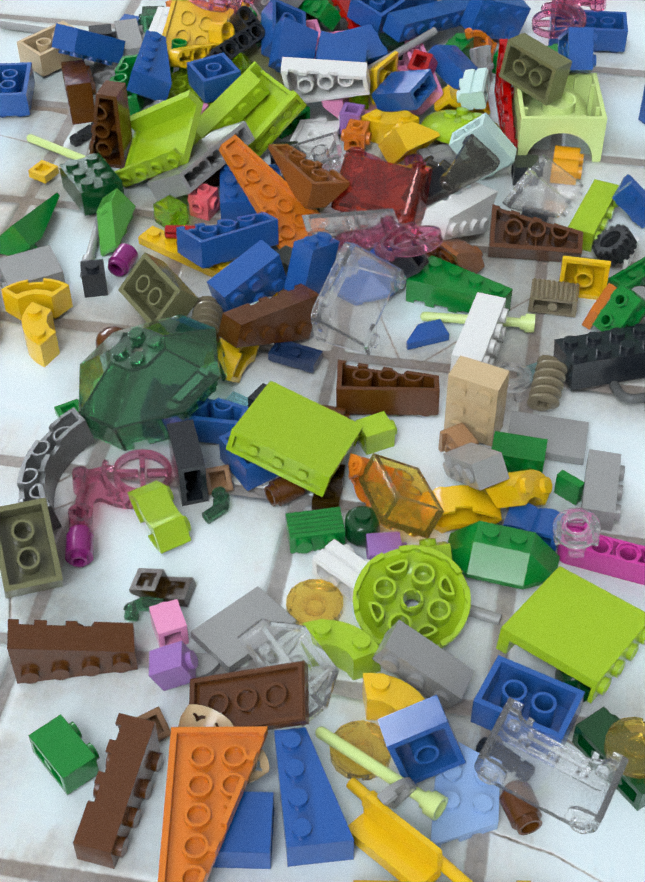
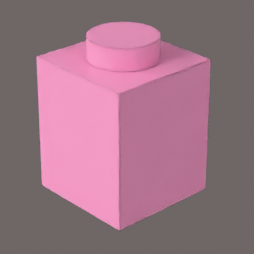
[149,599,189,648]

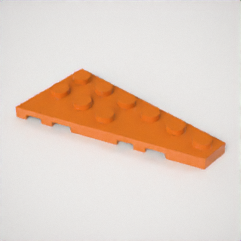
[219,135,331,249]
[158,726,268,882]

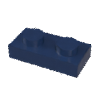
[268,341,323,373]

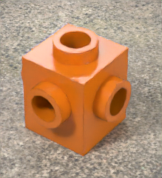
[341,119,372,153]

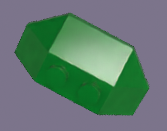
[448,521,560,590]

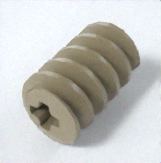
[188,296,223,347]
[527,355,568,411]

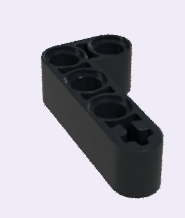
[204,6,265,61]

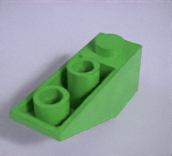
[96,188,136,256]

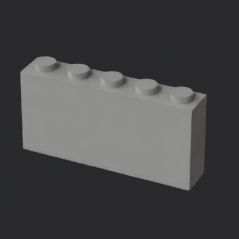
[147,121,255,202]

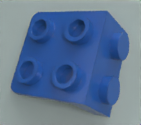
[612,174,645,229]

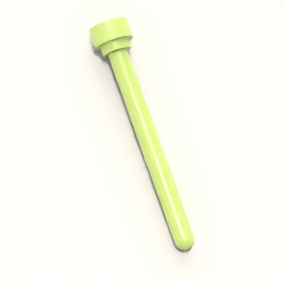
[26,134,106,161]
[420,312,536,333]
[315,726,448,821]

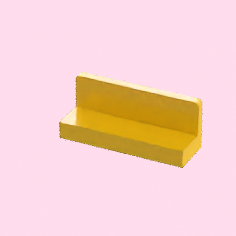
[348,793,442,882]

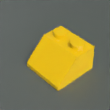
[378,121,440,167]

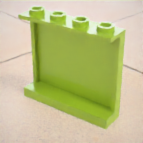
[241,61,307,157]
[114,90,204,188]
[226,380,364,497]
[496,566,645,703]

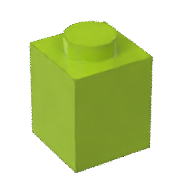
[356,411,397,455]

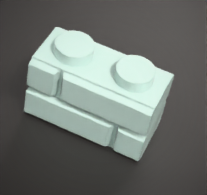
[456,68,491,110]

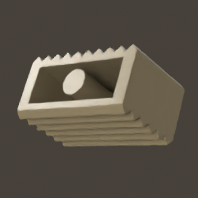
[528,278,580,318]

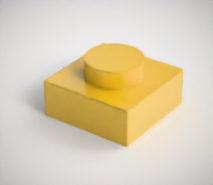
[28,160,59,184]

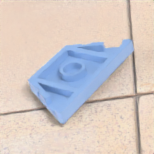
[431,742,500,848]

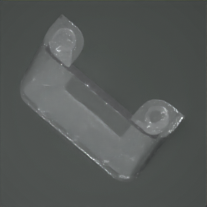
[502,154,584,219]
[311,241,406,356]
[474,697,629,834]

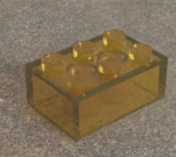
[358,453,444,538]

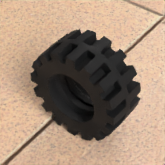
[592,224,637,266]

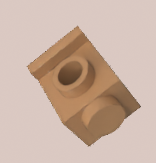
[438,423,479,452]

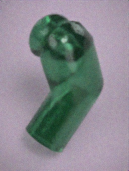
[123,597,165,621]

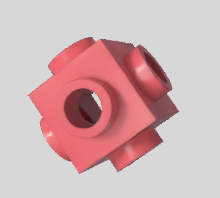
[187,183,220,221]

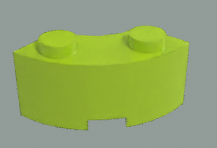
[127,480,191,554]
[303,619,381,681]

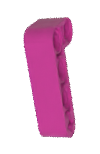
[557,508,645,585]

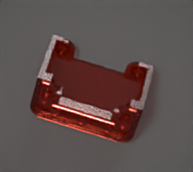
[331,147,433,226]

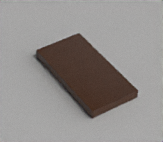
[189,660,309,730]

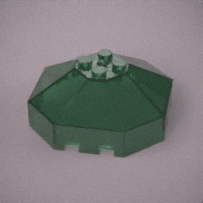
[78,314,227,451]

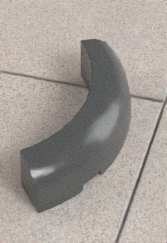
[17,407,95,531]

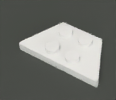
[290,116,339,166]

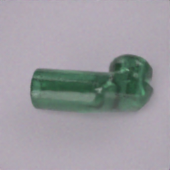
[202,486,230,524]

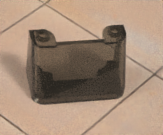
[402,134,500,208]

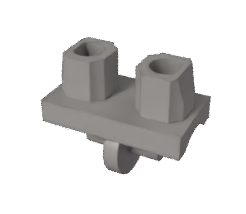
[469,45,494,81]

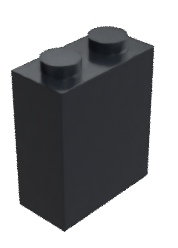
[166,419,209,506]

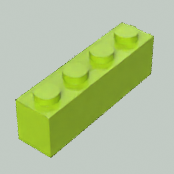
[196,68,270,139]
[568,179,619,252]

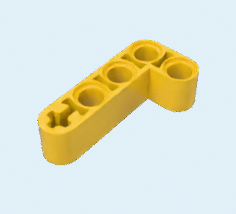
[168,21,235,68]

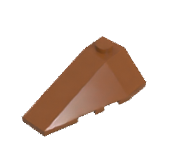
[268,144,350,210]
[400,223,485,274]

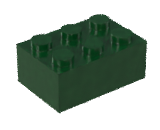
[59,153,124,216]

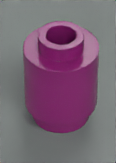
[108,243,138,277]
[65,525,94,567]

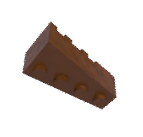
[7,619,138,684]

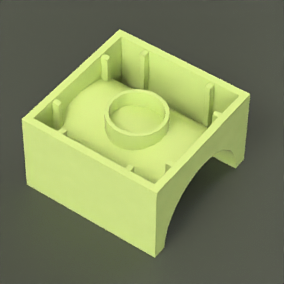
[512,73,607,162]

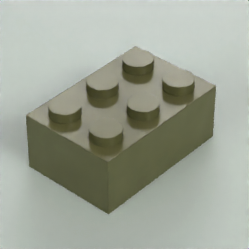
[499,33,572,106]
[118,252,199,337]
[0,497,63,599]

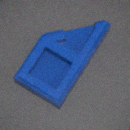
[406,319,449,350]

